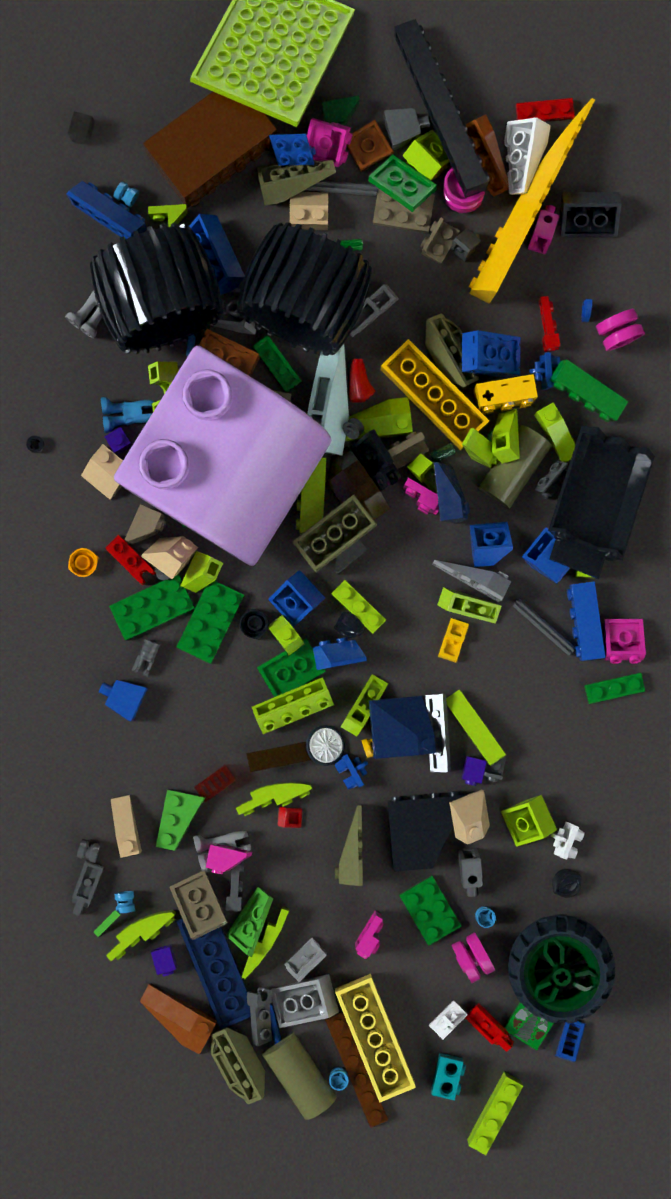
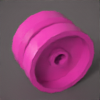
[443,168,485,213]
[596,309,645,351]
[451,932,496,983]

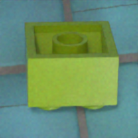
[403,130,451,181]
[501,795,557,847]

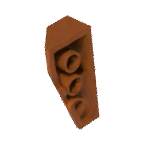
[466,114,509,197]
[140,984,217,1054]

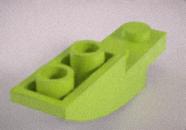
[236,782,312,816]
[106,910,176,961]

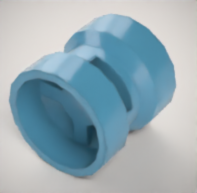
[113,181,140,207]
[114,891,135,913]
[475,906,496,928]
[329,1067,349,1091]

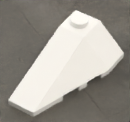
[504,118,551,195]

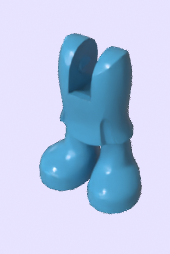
[101,397,155,433]

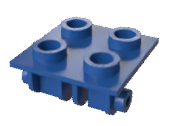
[269,134,316,166]

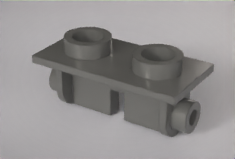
[534,461,568,499]

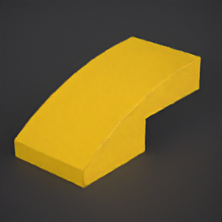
[438,618,469,663]

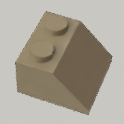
[125,504,166,544]

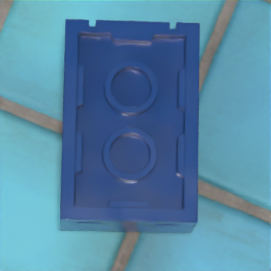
[462,330,521,378]

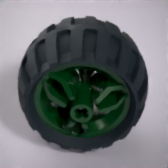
[508,914,615,1024]

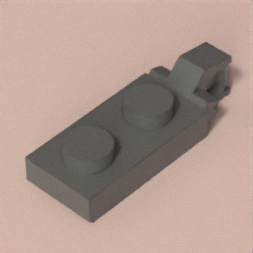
[72,860,104,916]

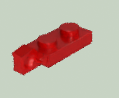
[465,1003,514,1052]

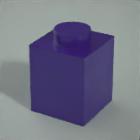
[104,427,132,456]
[461,756,487,786]
[151,944,178,976]

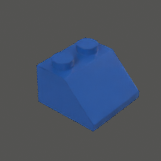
[268,570,325,628]
[313,637,367,670]

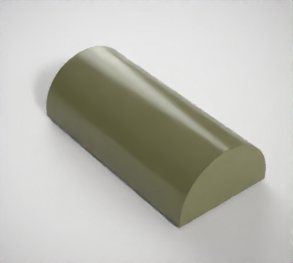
[478,425,552,509]
[292,495,377,572]
[262,1032,337,1120]

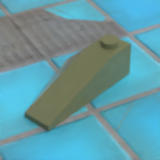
[257,160,336,206]
[335,804,363,886]

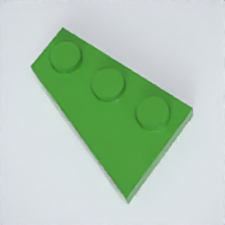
[156,790,206,851]
[226,887,273,957]

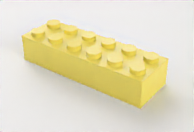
[335,974,416,1102]

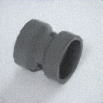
[77,839,101,863]

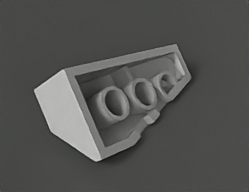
[432,560,511,602]

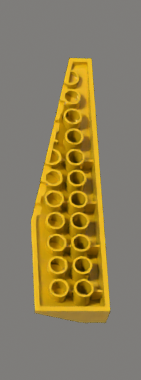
[469,98,595,304]

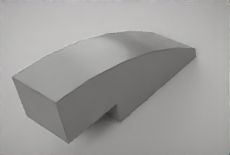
[350,284,399,337]

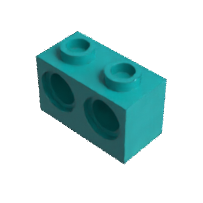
[431,1053,466,1101]

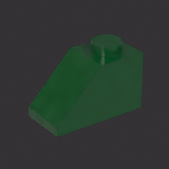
[322,95,360,126]

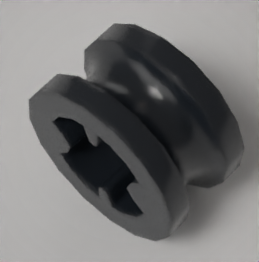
[26,436,44,453]

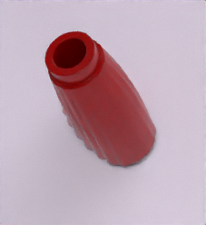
[349,359,376,403]

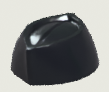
[240,609,268,640]
[334,612,364,638]
[552,869,581,898]

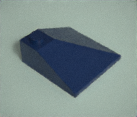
[434,462,470,524]
[369,696,436,759]

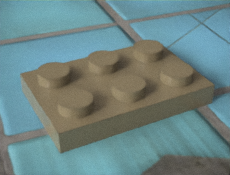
[373,188,435,233]
[169,871,228,940]

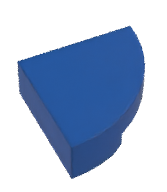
[581,299,593,322]

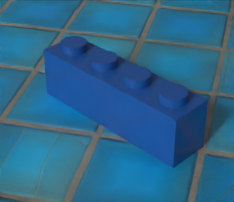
[567,581,605,661]

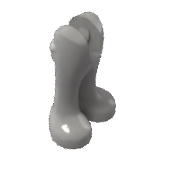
[65,291,102,339]
[193,831,251,872]

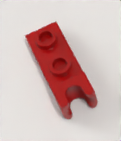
[539,296,561,352]
[105,535,156,585]

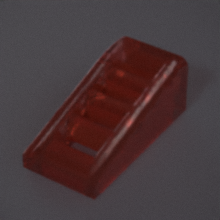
[195,764,237,803]

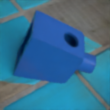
[99,680,148,722]

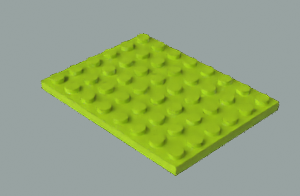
[190,0,355,127]

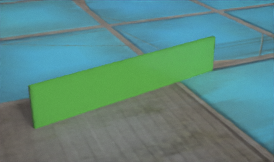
[94,910,120,937]

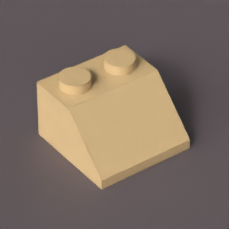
[290,192,328,230]
[81,444,123,500]
[141,536,199,579]

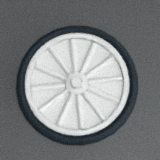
[306,725,345,766]

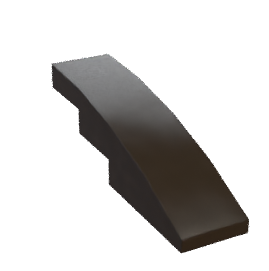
[246,741,312,772]

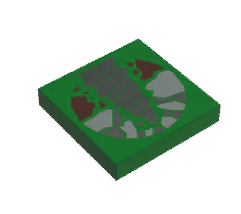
[504,1002,554,1051]

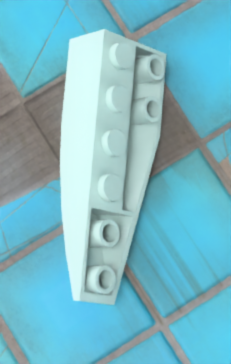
[307,344,349,456]

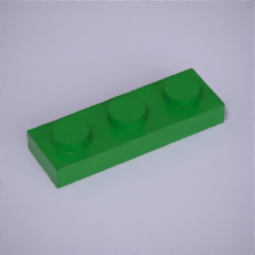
[253,336,302,393]
[584,673,645,704]

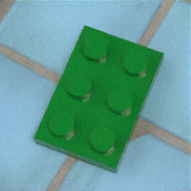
[368,155,437,212]
[257,638,326,697]
[399,875,461,946]

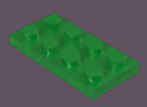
[109,574,195,641]
[176,581,244,664]

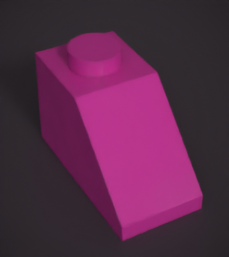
[206,843,252,874]

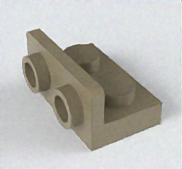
[420,217,460,265]

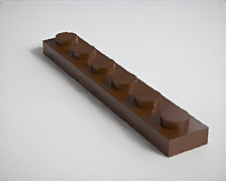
[325,1011,388,1128]

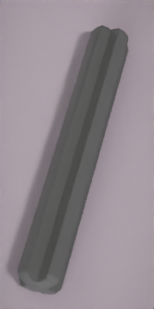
[305,180,378,196]
[513,599,575,655]

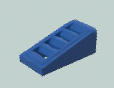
[555,1021,586,1062]

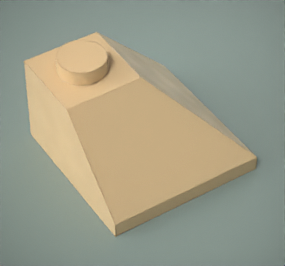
[449,790,490,844]

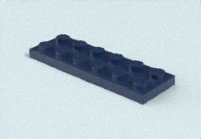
[176,918,251,1030]

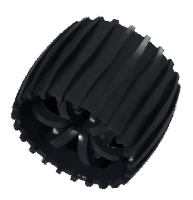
[237,222,372,356]
[90,223,223,354]

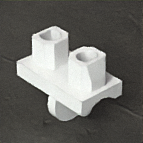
[551,822,585,860]
[429,1000,468,1039]

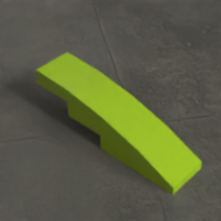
[446,690,506,766]
[241,906,289,979]

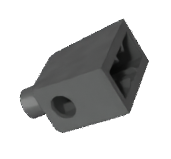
[383,108,430,151]
[458,848,483,897]

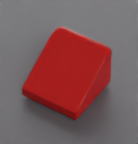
[278,807,302,828]

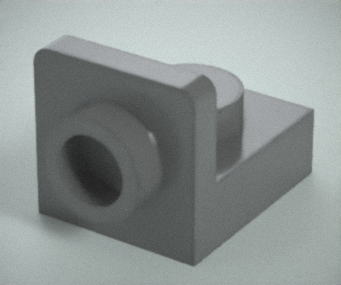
[483,756,506,783]

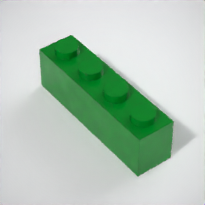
[549,360,628,422]

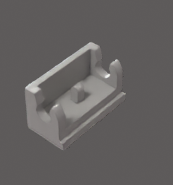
[284,937,327,982]

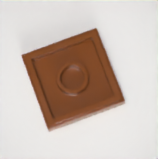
[346,120,394,172]

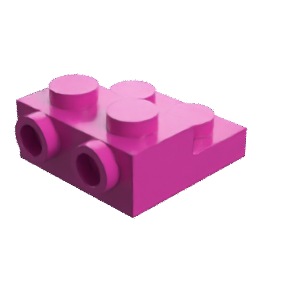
[307,118,353,167]
[403,478,439,515]
[603,619,646,664]
[355,910,384,959]

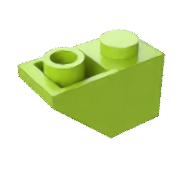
[181,551,223,593]

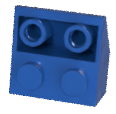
[522,527,570,584]

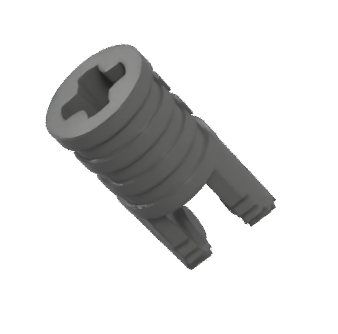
[132,639,161,677]

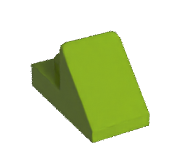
[148,204,188,227]

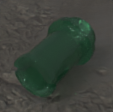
[430,443,456,463]

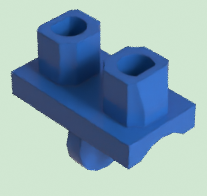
[529,353,560,390]
[334,754,369,789]

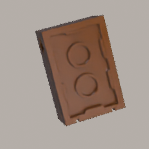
[198,329,260,377]

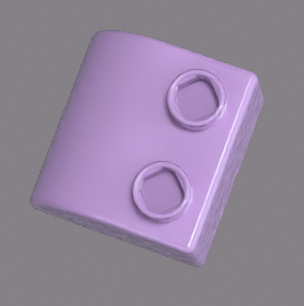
[114,346,332,566]

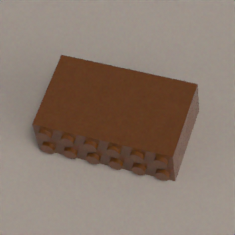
[143,92,277,208]

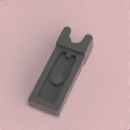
[226,861,244,911]
[247,987,272,1046]

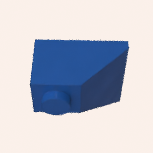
[470,522,513,567]

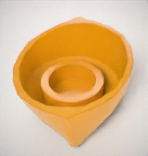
[68,548,99,577]

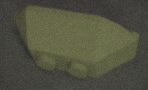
[425,313,479,387]
[211,1028,265,1104]

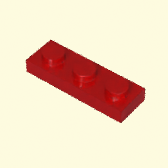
[516,98,575,122]

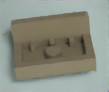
[388,431,429,469]

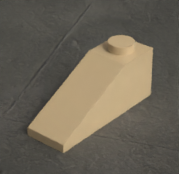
[111,795,142,858]

